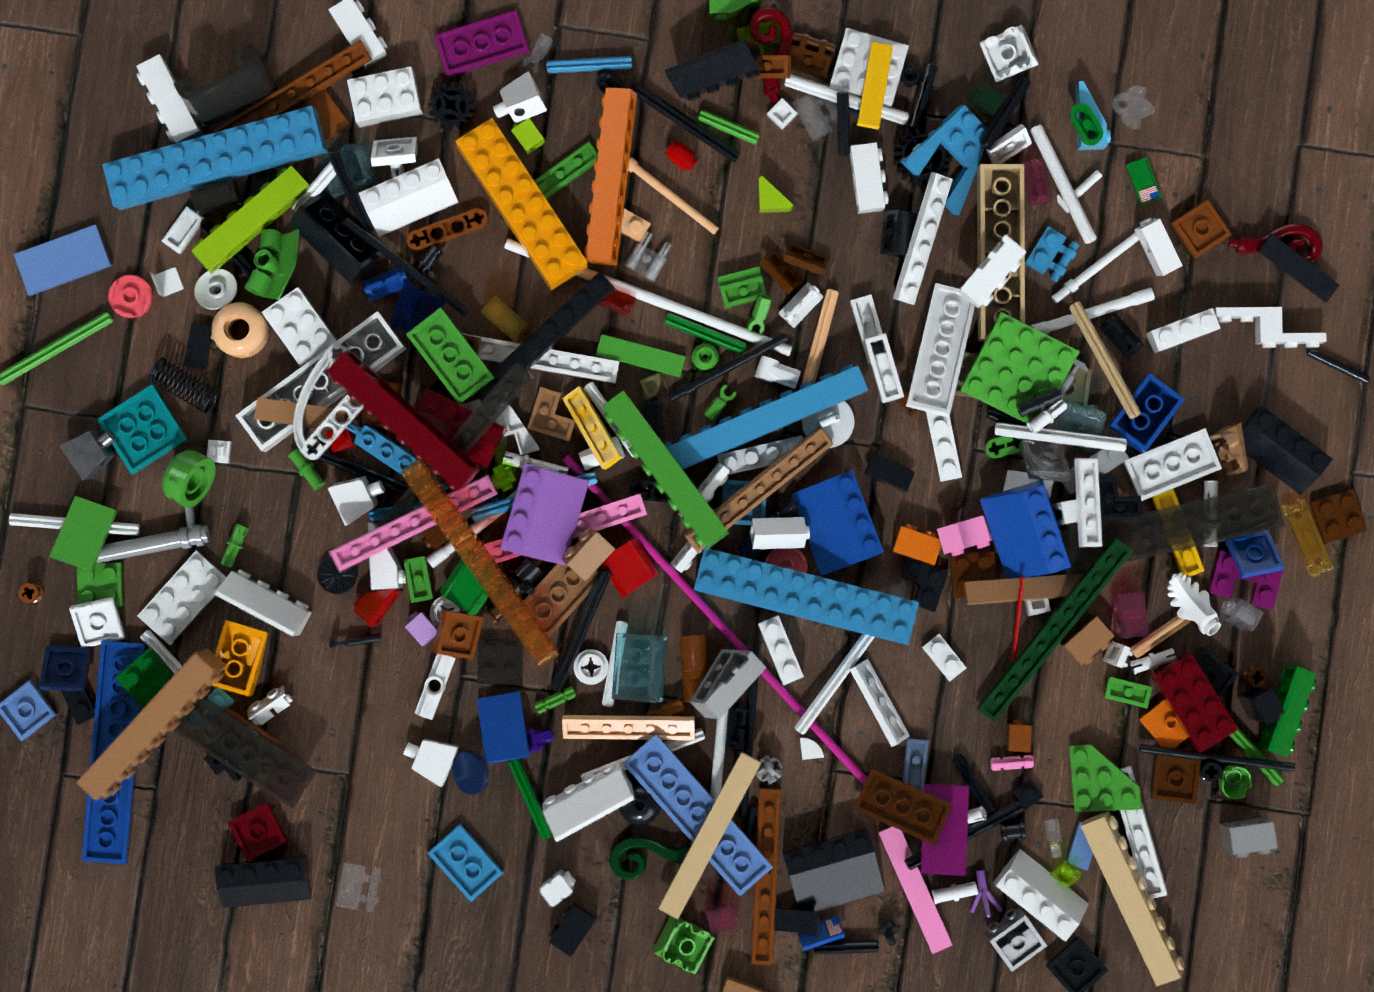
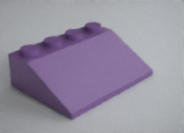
[500,463,589,565]

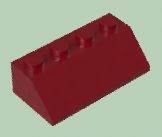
[416,388,507,468]

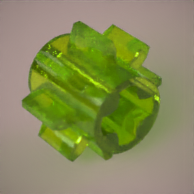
[489,464,516,492]

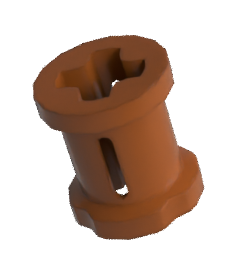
[18,583,44,603]

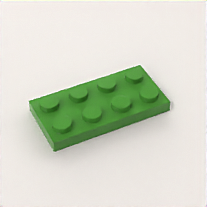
[406,307,495,404]

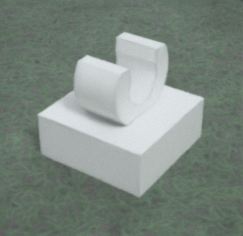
[207,440,232,464]
[1102,641,1133,668]

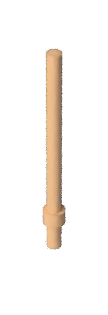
[628,157,719,235]

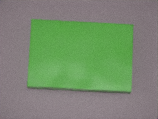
[49,496,117,572]

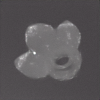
[1112,86,1155,129]

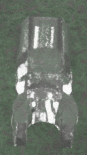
[523,33,553,73]
[1043,818,1062,858]

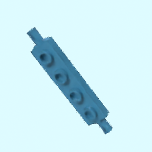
[346,421,449,494]

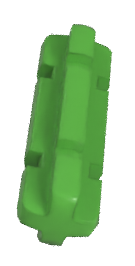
[534,686,576,713]

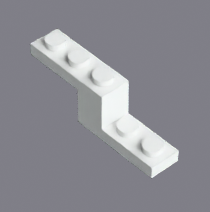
[850,295,904,404]
[1213,307,1327,348]
[670,463,730,573]

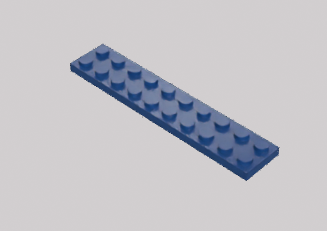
[82,641,147,864]

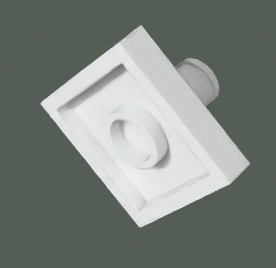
[371,137,418,178]

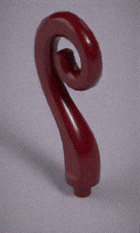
[749,6,792,103]
[1228,223,1323,264]

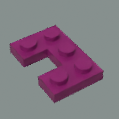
[1208,551,1284,610]

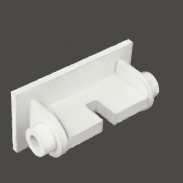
[778,282,824,328]
[247,685,293,726]

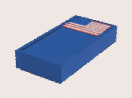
[798,915,845,951]

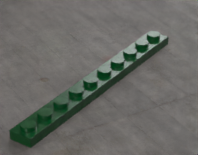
[976,536,1133,723]

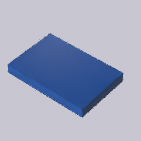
[477,691,530,764]

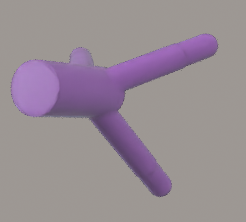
[970,870,1002,917]

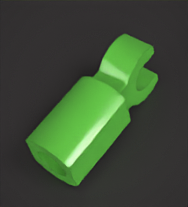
[747,294,773,334]
[703,384,736,423]

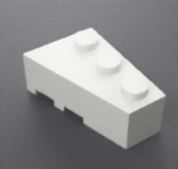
[958,235,1026,308]

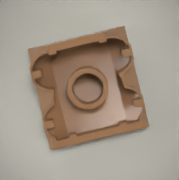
[1210,422,1248,476]

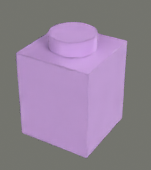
[405,612,438,647]

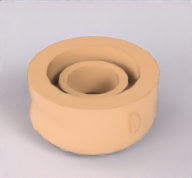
[211,302,269,358]

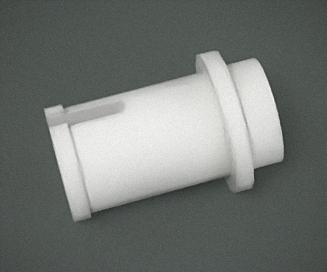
[968,806,987,826]

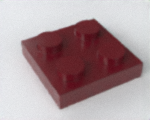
[228,802,288,862]

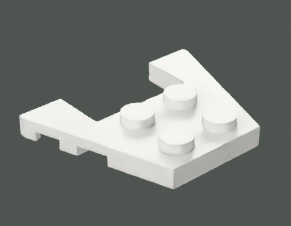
[461,394,540,455]

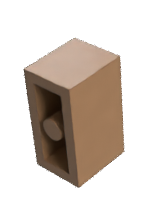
[562,528,615,581]
[1061,616,1114,665]

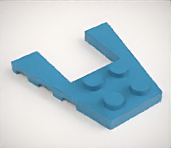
[901,105,987,215]

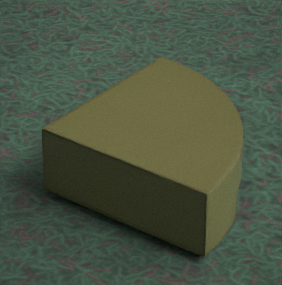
[639,372,661,400]

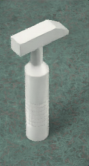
[1057,170,1102,214]

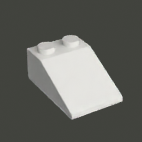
[368,523,407,590]

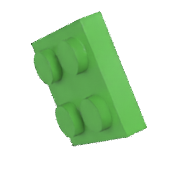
[77,563,124,607]

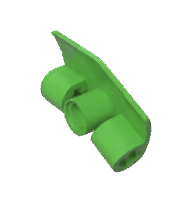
[245,229,300,300]

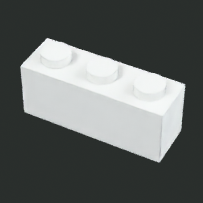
[328,0,388,69]
[850,142,888,214]
[1146,308,1220,354]
[758,615,804,685]

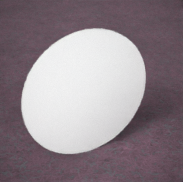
[802,401,854,448]

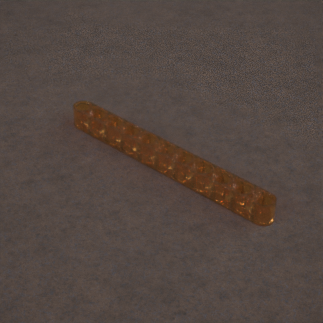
[401,459,560,668]

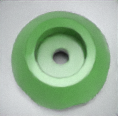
[692,343,719,370]

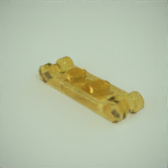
[1282,498,1333,579]

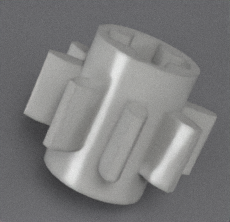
[756,755,782,784]

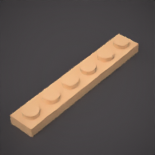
[562,715,695,740]

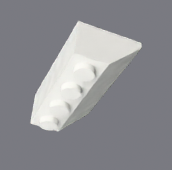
[359,158,459,237]
[214,569,312,636]
[542,761,634,842]
[993,848,1089,942]

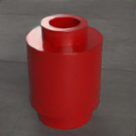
[665,140,698,172]

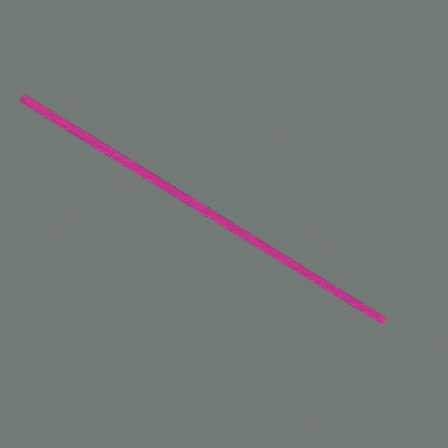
[563,455,867,786]

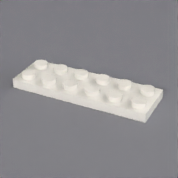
[906,283,975,417]

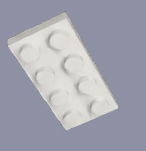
[1123,428,1222,501]
[137,550,227,645]

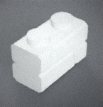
[540,870,576,907]

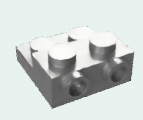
[984,908,1047,972]

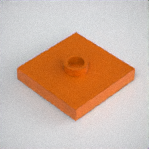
[1139,699,1188,748]

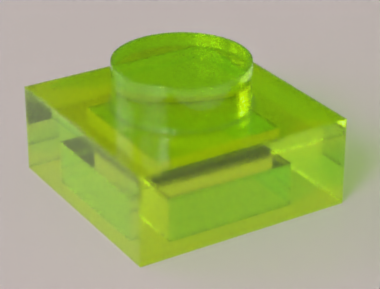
[1050,860,1082,888]

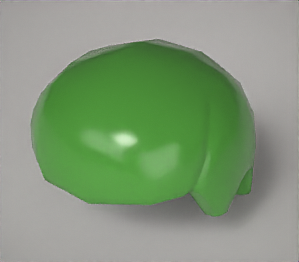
[1218,764,1252,800]

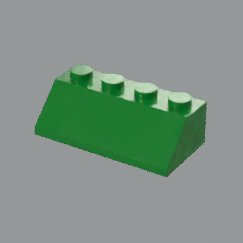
[1257,664,1317,757]

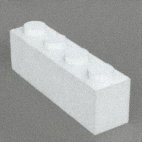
[136,54,203,143]

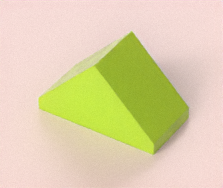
[758,175,794,213]

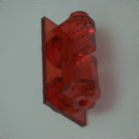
[599,289,636,316]

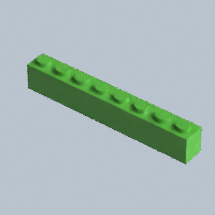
[602,390,729,549]

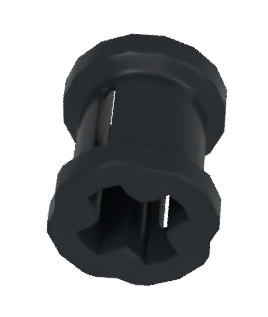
[1199,761,1222,782]
[1000,820,1026,843]

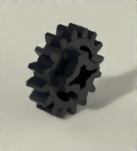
[428,82,476,131]

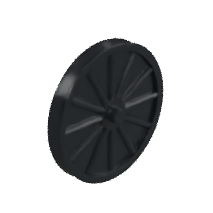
[317,556,357,594]

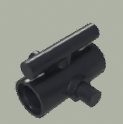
[498,557,547,607]

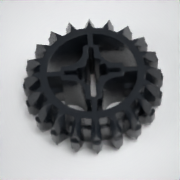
[893,128,952,187]

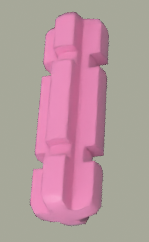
[990,755,1034,771]

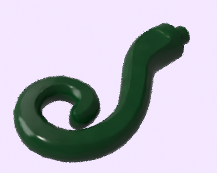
[609,836,692,880]

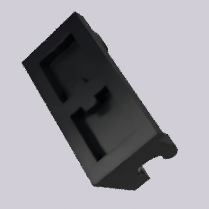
[880,209,917,257]

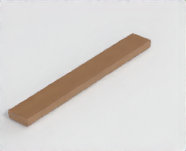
[684,426,833,553]

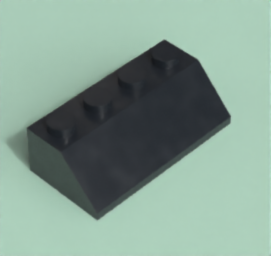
[665,40,765,101]
[289,191,383,284]
[1242,406,1333,495]
[215,855,311,908]

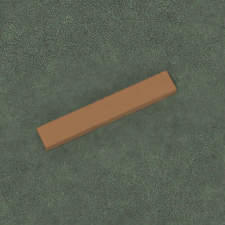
[963,573,1085,605]

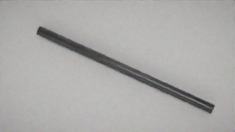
[738,641,762,817]

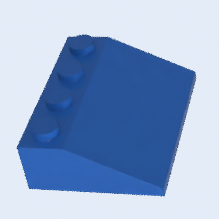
[790,470,884,576]
[980,479,1071,579]

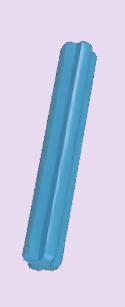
[546,56,632,73]

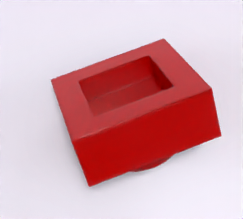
[326,428,355,453]

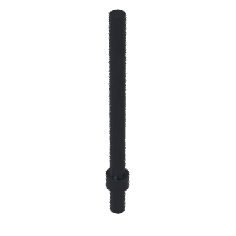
[668,333,788,402]

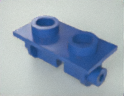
[362,267,411,302]

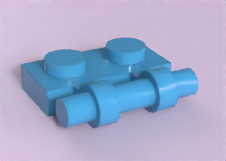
[1025,226,1079,282]

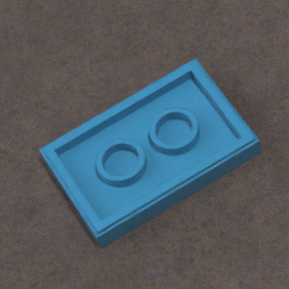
[427,823,504,902]

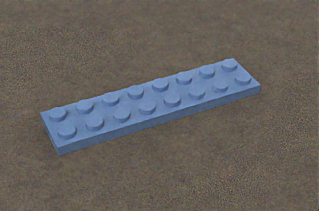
[623,734,773,896]

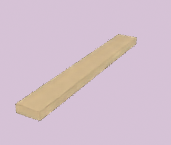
[658,752,761,919]

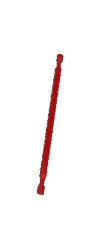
[1011,576,1025,664]

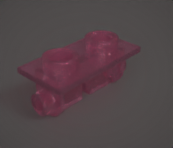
[1022,159,1051,206]

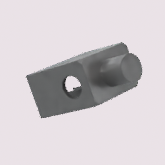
[59,430,117,481]

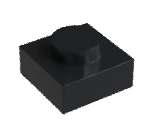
[1012,779,1043,810]

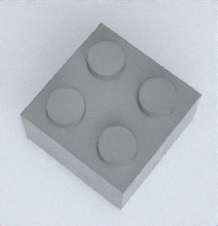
[1219,817,1278,858]

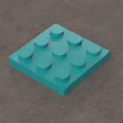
[97,384,189,475]

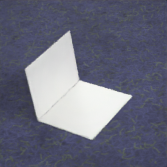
[150,267,184,297]

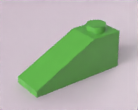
[709,0,765,22]

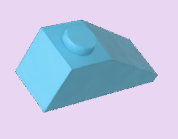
[1075,81,1111,150]

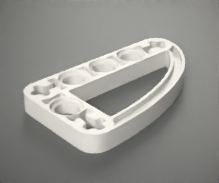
[294,344,364,460]

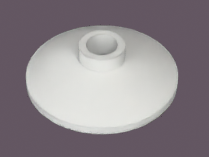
[194,269,237,310]

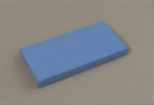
[13,224,112,296]

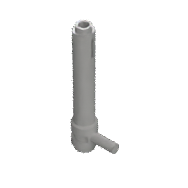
[97,507,210,563]

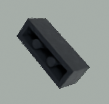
[1237,687,1285,724]

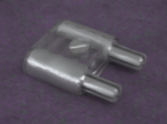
[624,232,671,282]

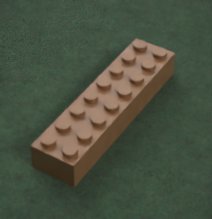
[76,648,227,801]

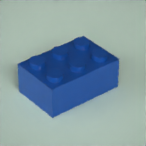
[1106,373,1185,453]

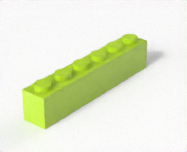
[191,165,309,275]

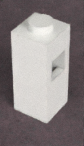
[1134,217,1183,276]
[750,517,810,549]

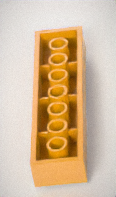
[455,118,588,290]

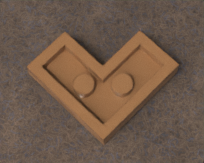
[527,387,575,442]

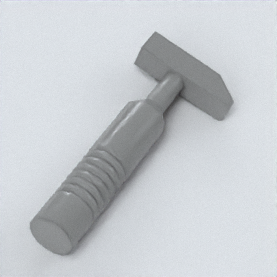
[1059,359,1088,398]

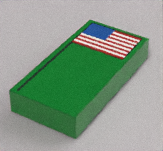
[1125,157,1162,206]

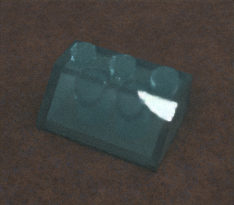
[612,633,667,702]

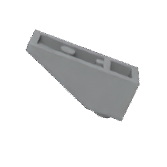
[1058,449,1129,495]

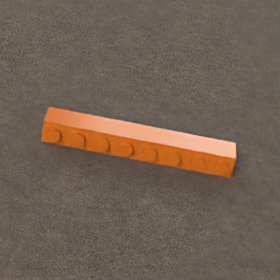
[584,88,637,266]

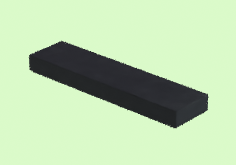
[1257,234,1340,303]

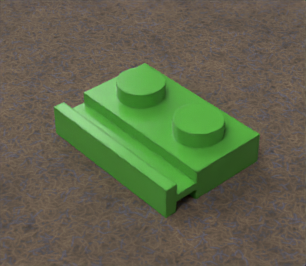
[717,266,767,309]

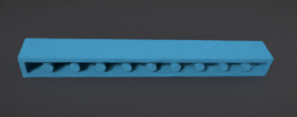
[664,364,868,470]

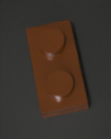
[782,242,830,276]
[759,249,804,294]

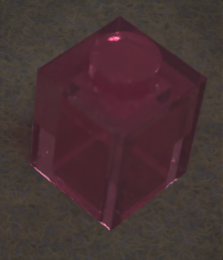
[705,903,740,934]

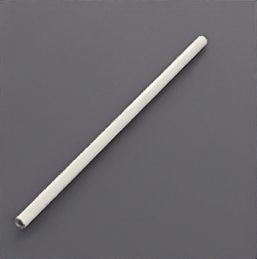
[504,238,793,356]

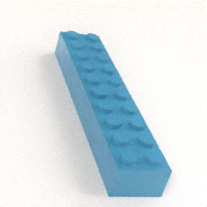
[102,106,328,210]
[694,548,919,645]

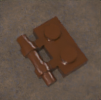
[788,32,836,80]

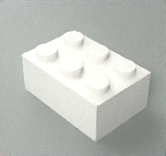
[347,66,423,128]
[262,287,337,366]

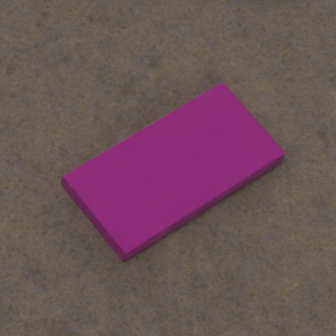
[434,9,530,77]
[921,784,969,876]

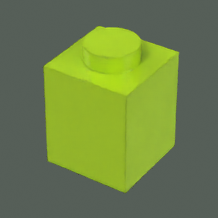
[511,118,545,155]

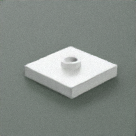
[69,596,126,647]

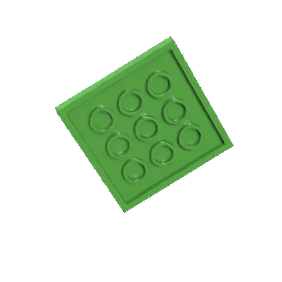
[960,312,1080,423]

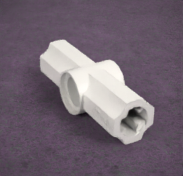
[415,654,456,720]

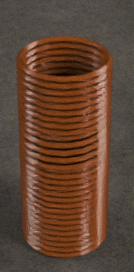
[679,634,709,702]

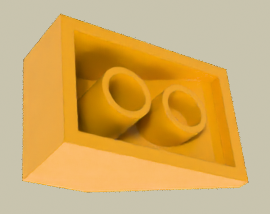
[212,620,268,696]

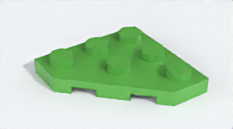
[1069,744,1142,812]

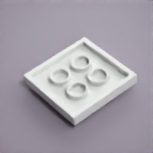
[829,28,909,107]

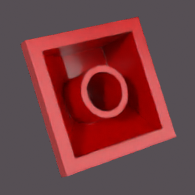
[353,588,402,627]

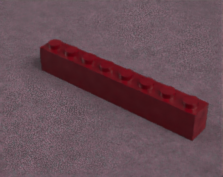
[326,350,481,491]

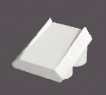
[980,25,1039,82]

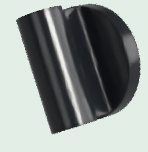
[596,70,622,94]
[878,921,900,946]

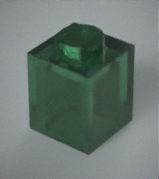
[970,83,1006,119]

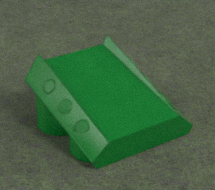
[440,553,502,616]

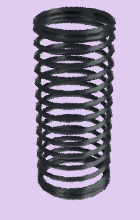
[148,357,219,413]

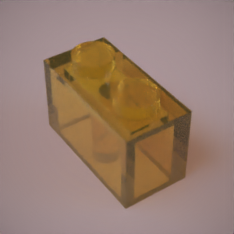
[480,296,529,343]

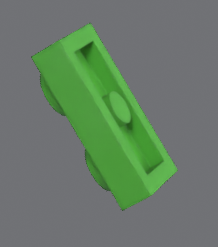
[403,556,434,603]
[1103,676,1152,708]

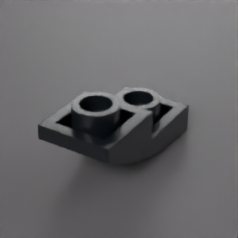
[864,454,915,492]

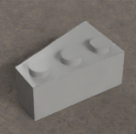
[690,649,766,719]

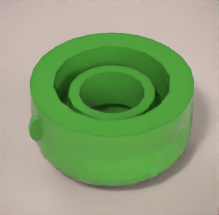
[162,450,216,508]

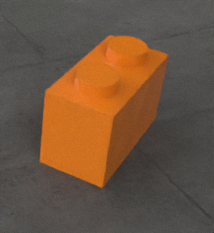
[891,524,941,565]

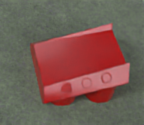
[601,538,659,598]

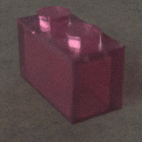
[1111,591,1149,638]

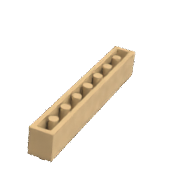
[1080,811,1185,986]

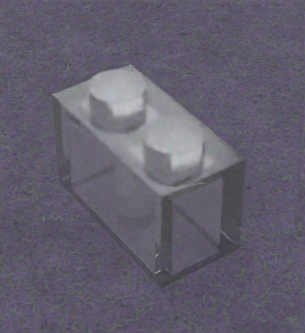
[1220,599,1264,632]

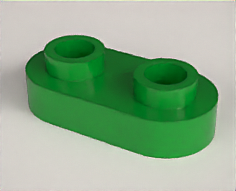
[1069,103,1103,146]

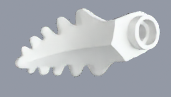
[1167,573,1221,636]

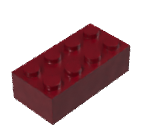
[1149,653,1238,753]

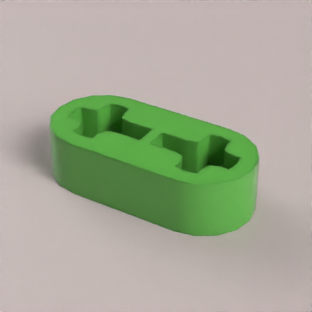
[984,436,1026,459]

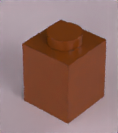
[1005,720,1032,752]

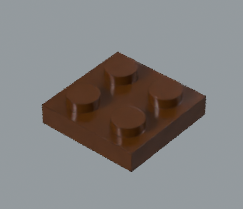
[1310,489,1367,544]
[950,552,996,598]
[1151,755,1201,804]

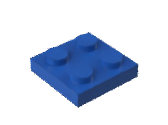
[1226,529,1284,579]

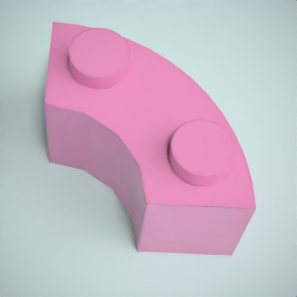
[937,515,993,556]

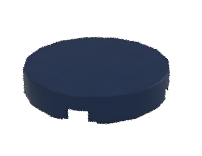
[452,750,489,795]

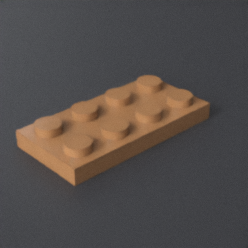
[513,563,599,642]

